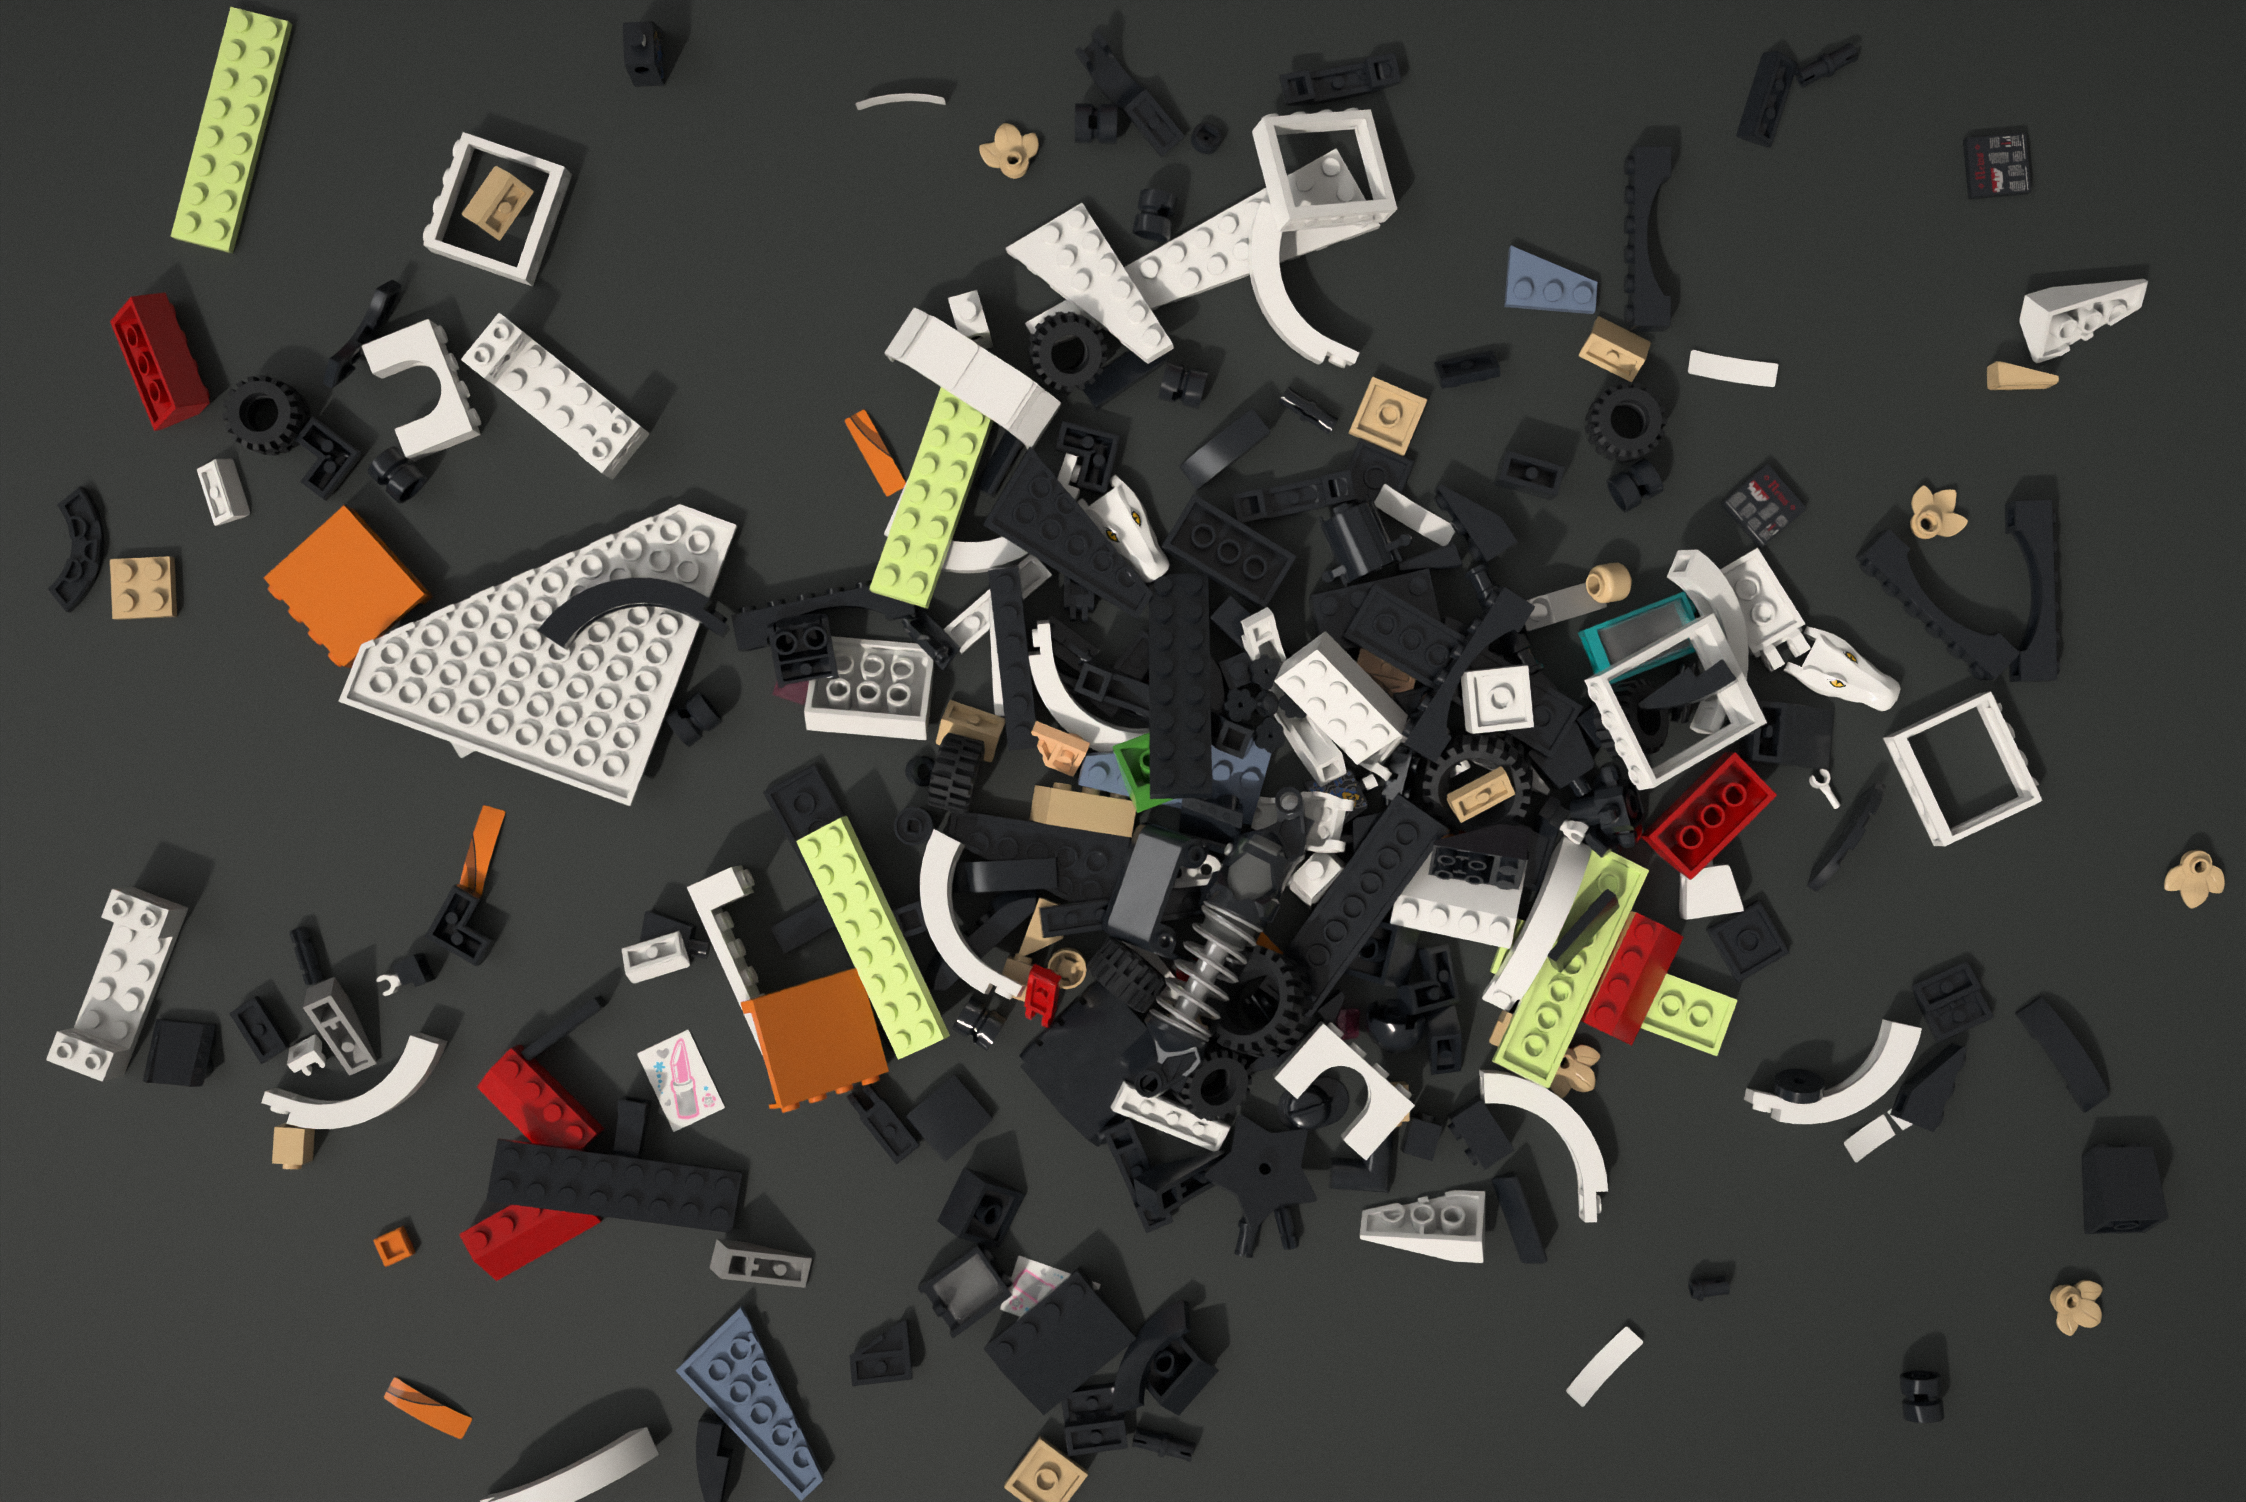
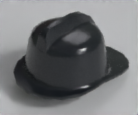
[1278,1077,1349,1132]

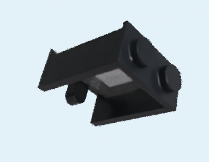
[918,1243,1014,1338]

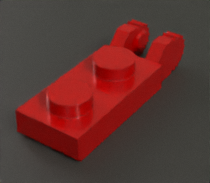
[1024,964,1062,1028]

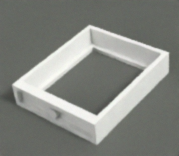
[1584,613,1767,790]

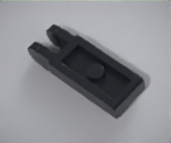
[847,1084,921,1165]

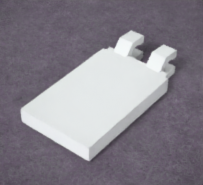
[1720,548,1811,672]

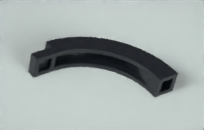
[537,578,730,650]

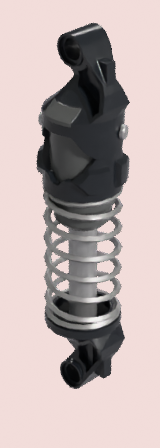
[1134,787,1315,1098]

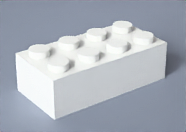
[1274,631,1408,765]

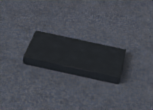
[763,763,874,897]

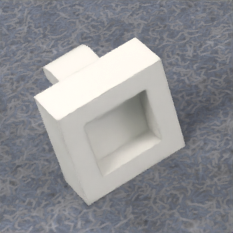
[287,1034,326,1076]

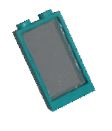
[1578,591,1696,685]

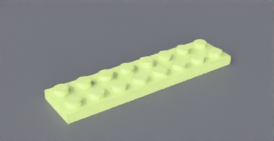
[171,7,292,254]
[869,387,994,609]
[796,816,950,1060]
[1492,849,1649,1088]
[1489,918,1738,1056]

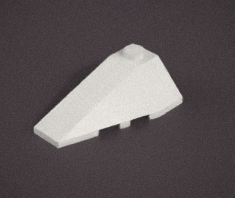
[2019,279,2148,364]
[1360,1190,1485,1263]

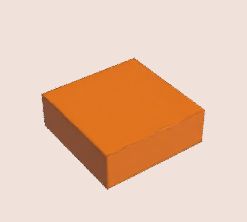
[373,1226,416,1267]

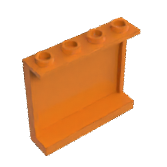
[264,505,433,668]
[740,968,889,1113]

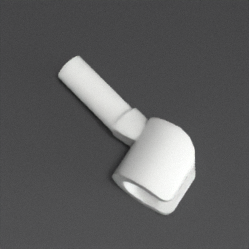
[1809,769,1841,809]

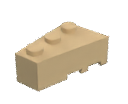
[1029,782,1136,838]

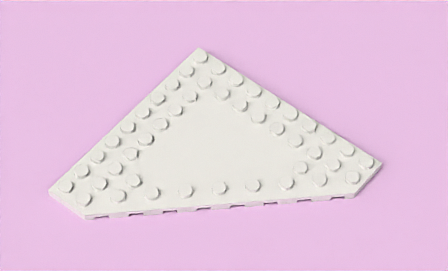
[338,504,737,806]

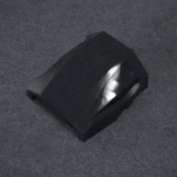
[767,613,839,689]

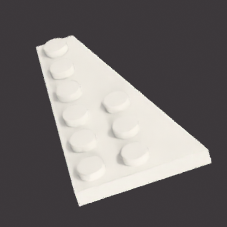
[1006,203,1174,364]

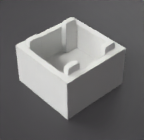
[1461,665,1534,734]

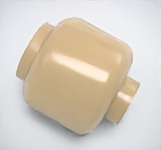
[1586,563,1632,603]

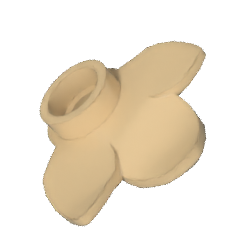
[979,123,1039,179]
[1910,485,1968,539]
[2164,850,2225,908]
[1550,1044,1600,1098]
[2050,1280,2103,1336]

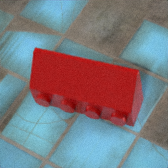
[110,292,210,431]
[1641,752,1777,880]
[1580,911,1684,1046]
[477,1044,605,1150]
[459,1204,602,1281]

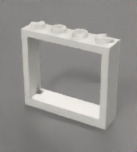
[1252,108,1397,232]
[423,132,572,286]
[1883,692,2042,847]

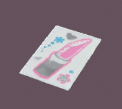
[637,1029,725,1132]
[1000,1256,1101,1316]

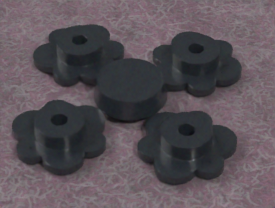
[1224,654,1307,753]

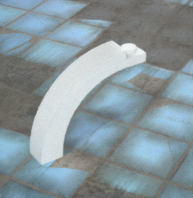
[1248,201,1359,368]
[941,453,1082,573]
[1667,550,1749,734]
[1241,607,1347,787]
[1028,620,1149,752]
[920,829,1026,1000]
[1482,835,1591,1012]
[1744,1019,1922,1124]
[261,1032,448,1129]
[1479,1069,1608,1222]
[480,1427,659,1502]

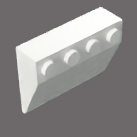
[804,636,934,740]
[1390,852,1528,949]

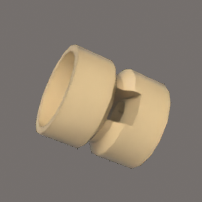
[1048,947,1087,989]

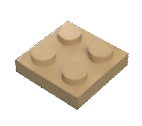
[1348,377,1427,456]
[110,556,177,620]
[1004,1436,1088,1502]

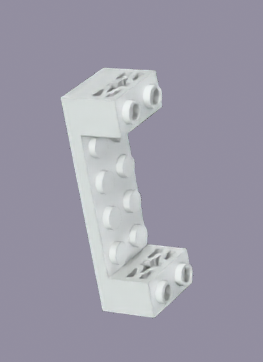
[461,313,650,480]
[687,865,765,1055]
[46,887,188,1082]

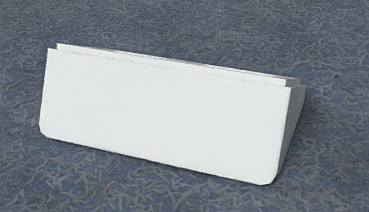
[197,459,250,526]
[622,931,690,983]

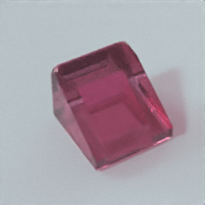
[773,681,809,705]
[1336,1007,1360,1040]

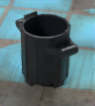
[1318,494,1413,587]

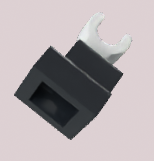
[1532,795,1589,844]
[376,952,435,996]

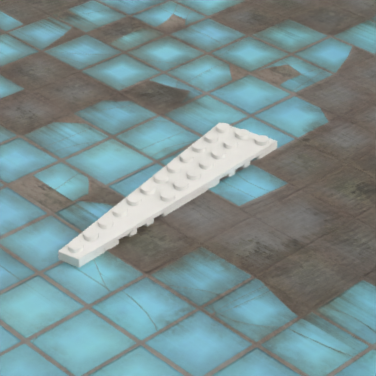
[1025,149,1380,346]

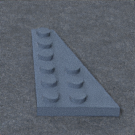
[1077,740,1271,825]
[676,1305,824,1501]

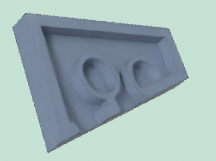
[1504,246,1598,314]

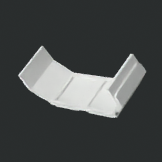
[885,308,1061,449]

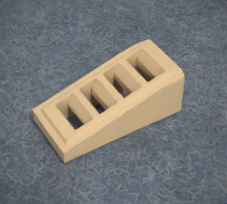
[1987,361,2059,390]

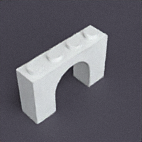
[362,319,481,461]
[1273,1021,1415,1160]

